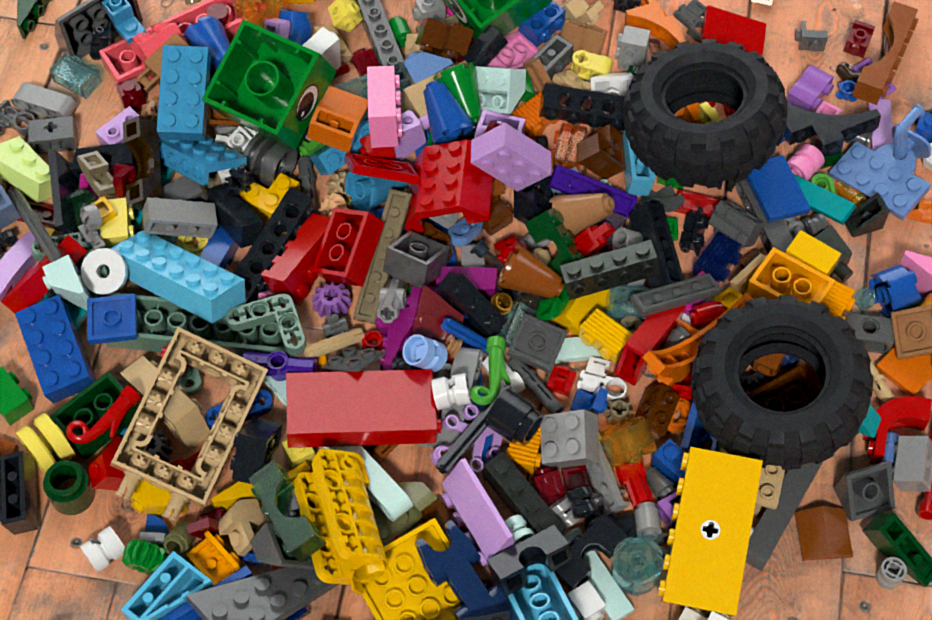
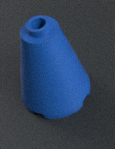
[184,16,230,71]
[423,80,475,145]

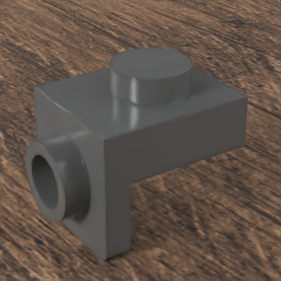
[795,21,828,52]

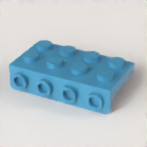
[159,137,247,185]

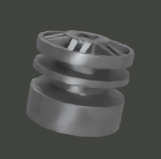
[243,133,298,187]

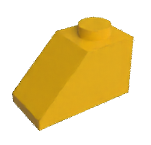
[130,480,188,517]

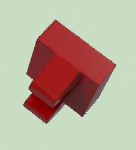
[546,365,577,397]

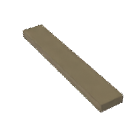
[353,189,413,325]

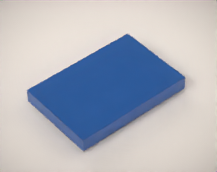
[746,155,811,223]

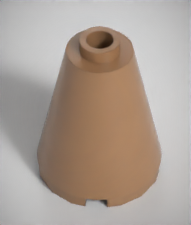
[548,193,615,237]

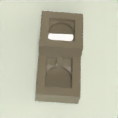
[77,151,115,197]

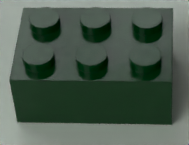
[49,372,139,461]

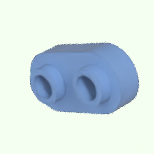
[448,217,483,247]

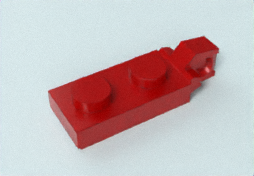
[556,222,616,258]

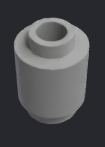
[634,502,662,541]

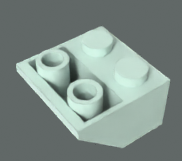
[476,66,526,114]

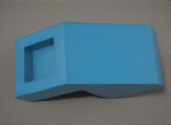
[101,0,146,45]

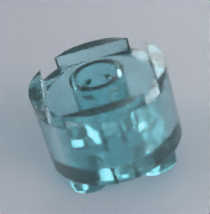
[610,537,664,597]

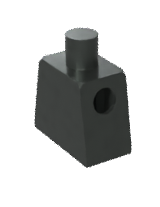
[814,225,853,282]

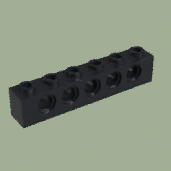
[539,83,625,131]
[234,187,317,305]

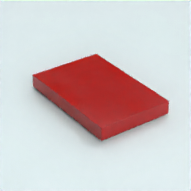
[700,5,767,56]
[344,152,420,185]

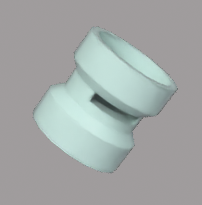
[505,515,535,545]

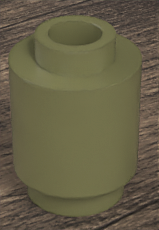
[164,521,196,555]

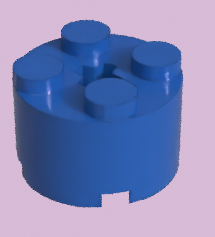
[868,265,922,318]

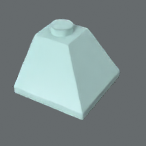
[42,255,92,310]

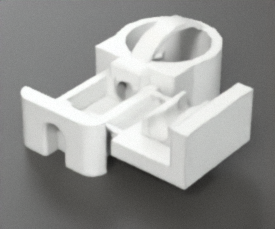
[577,356,627,402]

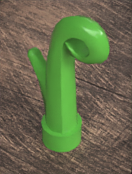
[470,336,511,406]

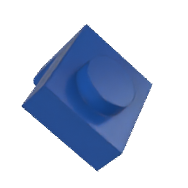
[570,387,609,415]

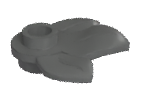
[641,185,685,213]

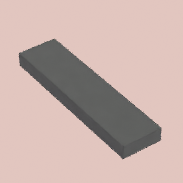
[630,273,722,317]

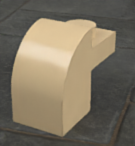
[561,0,604,26]
[218,499,265,557]

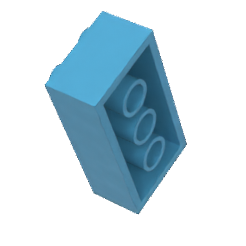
[157,45,211,141]

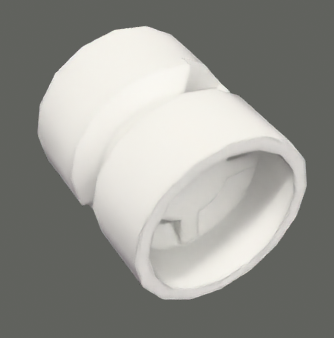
[432,373,472,410]
[79,526,125,573]

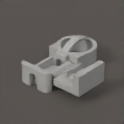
[78,204,106,251]

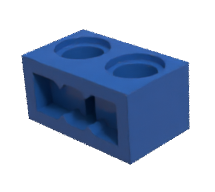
[518,1,566,47]

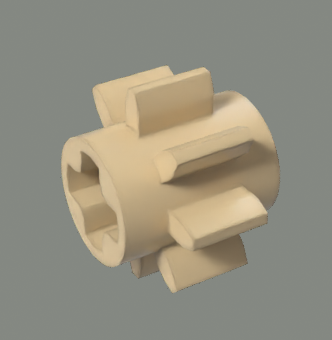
[326,172,350,198]

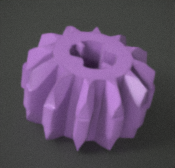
[312,280,351,318]

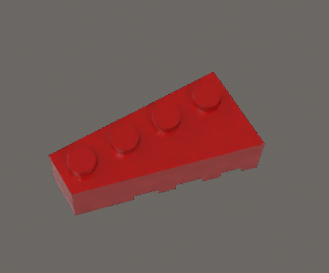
[261,213,330,306]

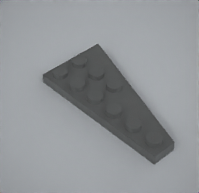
[186,560,339,620]

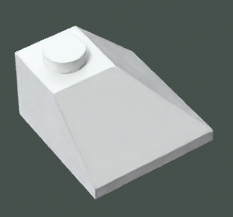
[590,72,634,115]

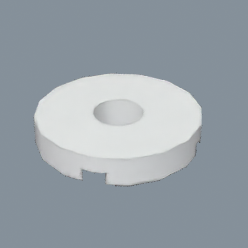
[81,248,128,295]

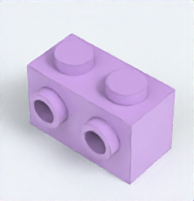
[95,106,140,146]

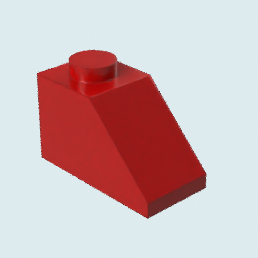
[87,436,125,491]

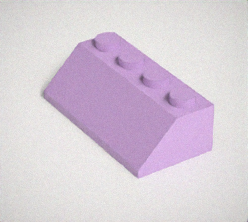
[441,458,515,569]

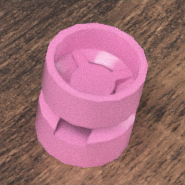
[787,144,825,181]

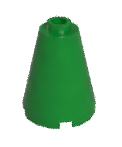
[433,62,481,125]

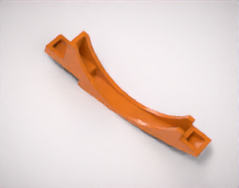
[625,0,699,124]

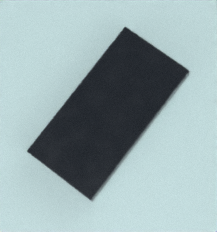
[48,150,83,234]

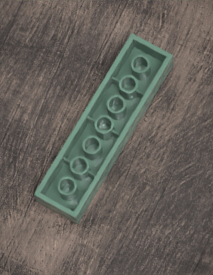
[106,292,299,357]

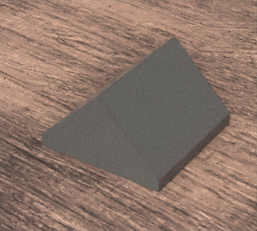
[834,461,895,521]

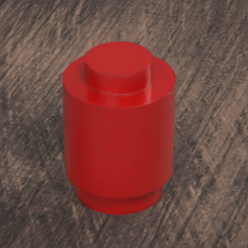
[689,300,725,329]

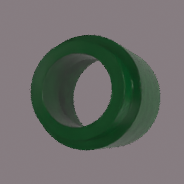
[43,460,95,515]

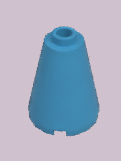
[345,172,408,212]

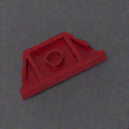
[410,284,464,369]

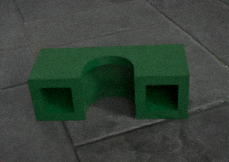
[524,208,585,283]

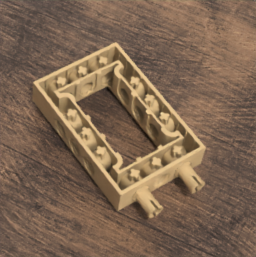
[110,327,268,522]

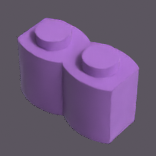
[787,65,834,112]

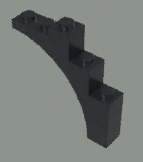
[784,103,881,157]

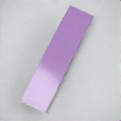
[0,231,38,302]

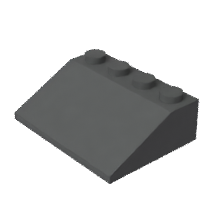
[54,0,143,63]

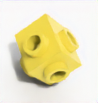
[328,0,363,32]

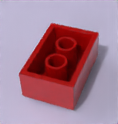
[312,207,385,287]

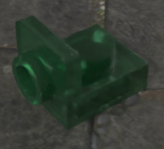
[66,189,98,226]

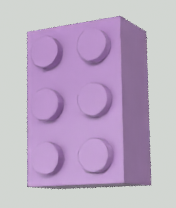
[471,123,551,191]

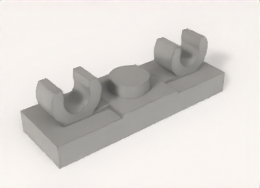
[585,441,630,516]

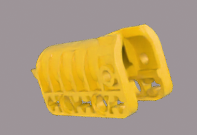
[293,449,389,595]

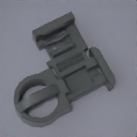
[673,0,706,43]
[0,100,35,136]

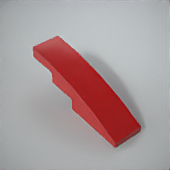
[1,235,87,313]

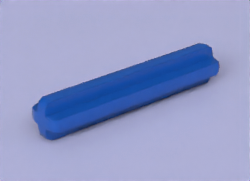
[441,318,488,355]

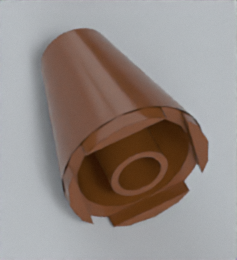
[496,243,564,299]

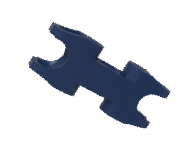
[415,520,516,620]

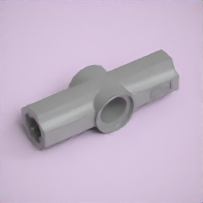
[377,277,408,323]

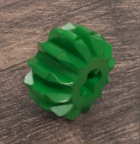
[122,539,167,575]

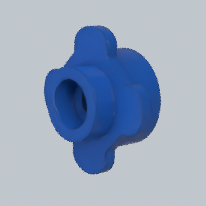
[836,80,857,102]

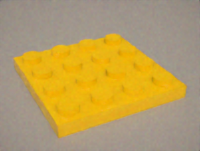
[361,518,461,620]

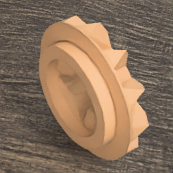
[318,193,346,217]

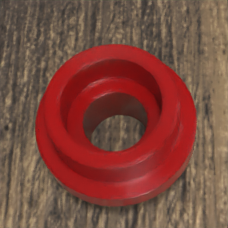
[362,330,384,351]

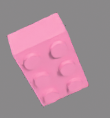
[367,66,403,148]

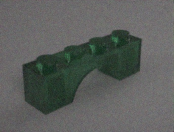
[249,460,327,562]

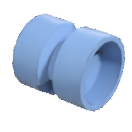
[402,334,448,372]

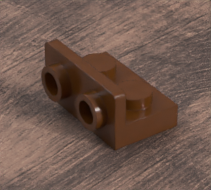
[630,384,680,437]

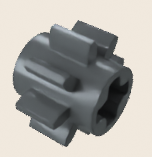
[322,314,349,339]

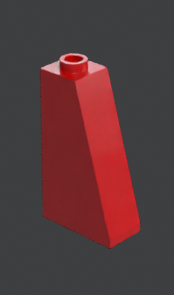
[614,305,686,386]

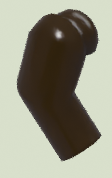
[836,62,861,83]

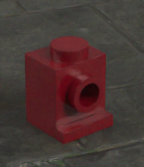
[843,20,875,58]
[115,77,146,112]

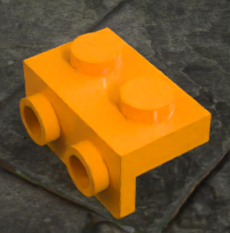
[186,530,241,585]

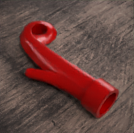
[66,385,142,444]

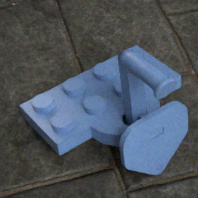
[829,104,931,221]

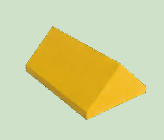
[548,288,616,337]

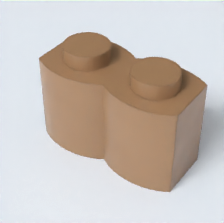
[560,19,608,58]

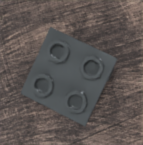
[320,347,386,372]

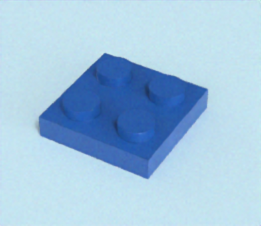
[87,293,138,345]

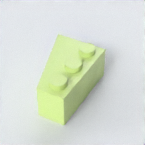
[0,136,52,203]

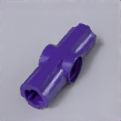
[242,351,317,381]

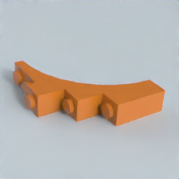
[642,292,756,387]

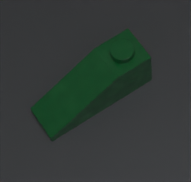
[862,513,932,587]

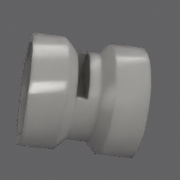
[549,496,581,529]
[876,557,907,590]

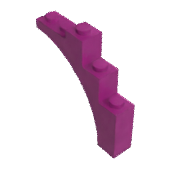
[376,266,499,371]

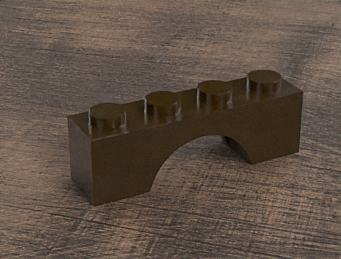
[123,116,162,211]

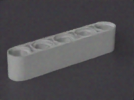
[434,347,483,457]

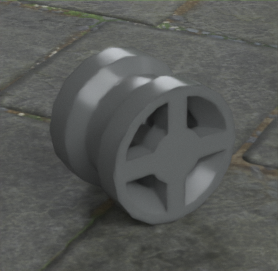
[801,212,829,237]

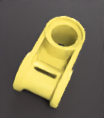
[570,50,613,81]

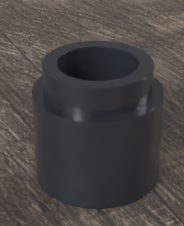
[485,388,544,446]

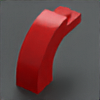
[863,396,932,465]

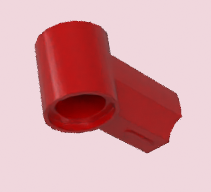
[615,458,654,509]

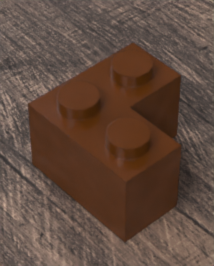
[415,17,474,60]
[576,124,626,180]

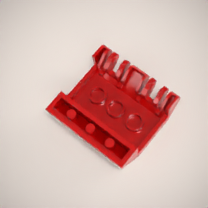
[405,139,494,233]

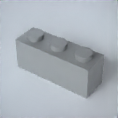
[142,197,217,238]

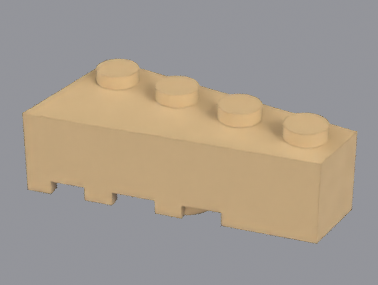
[120,356,210,452]

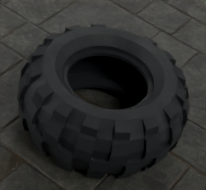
[623,39,788,188]
[691,295,873,470]

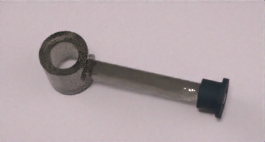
[470,239,547,313]

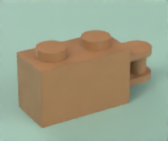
[136,33,189,92]

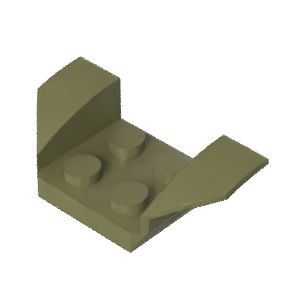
[369,482,438,547]

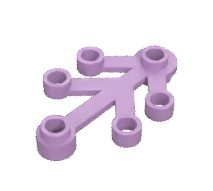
[430,404,502,474]

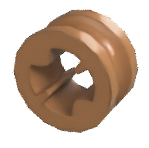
[444,334,463,358]

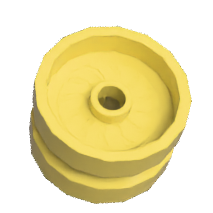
[15,413,76,474]

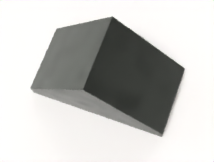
[845,192,890,237]

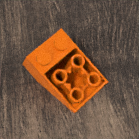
[307,86,368,153]

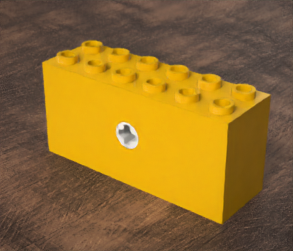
[658,447,763,617]

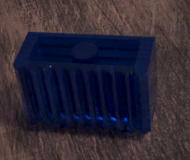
[692,232,742,283]

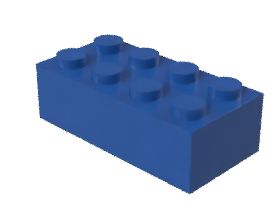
[15,294,96,404]

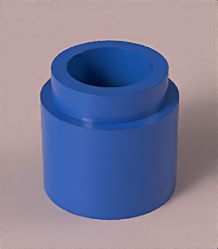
[278,11,313,45]

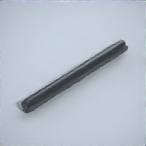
[8,188,62,262]

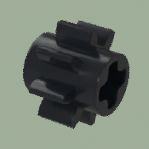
[225,165,255,195]

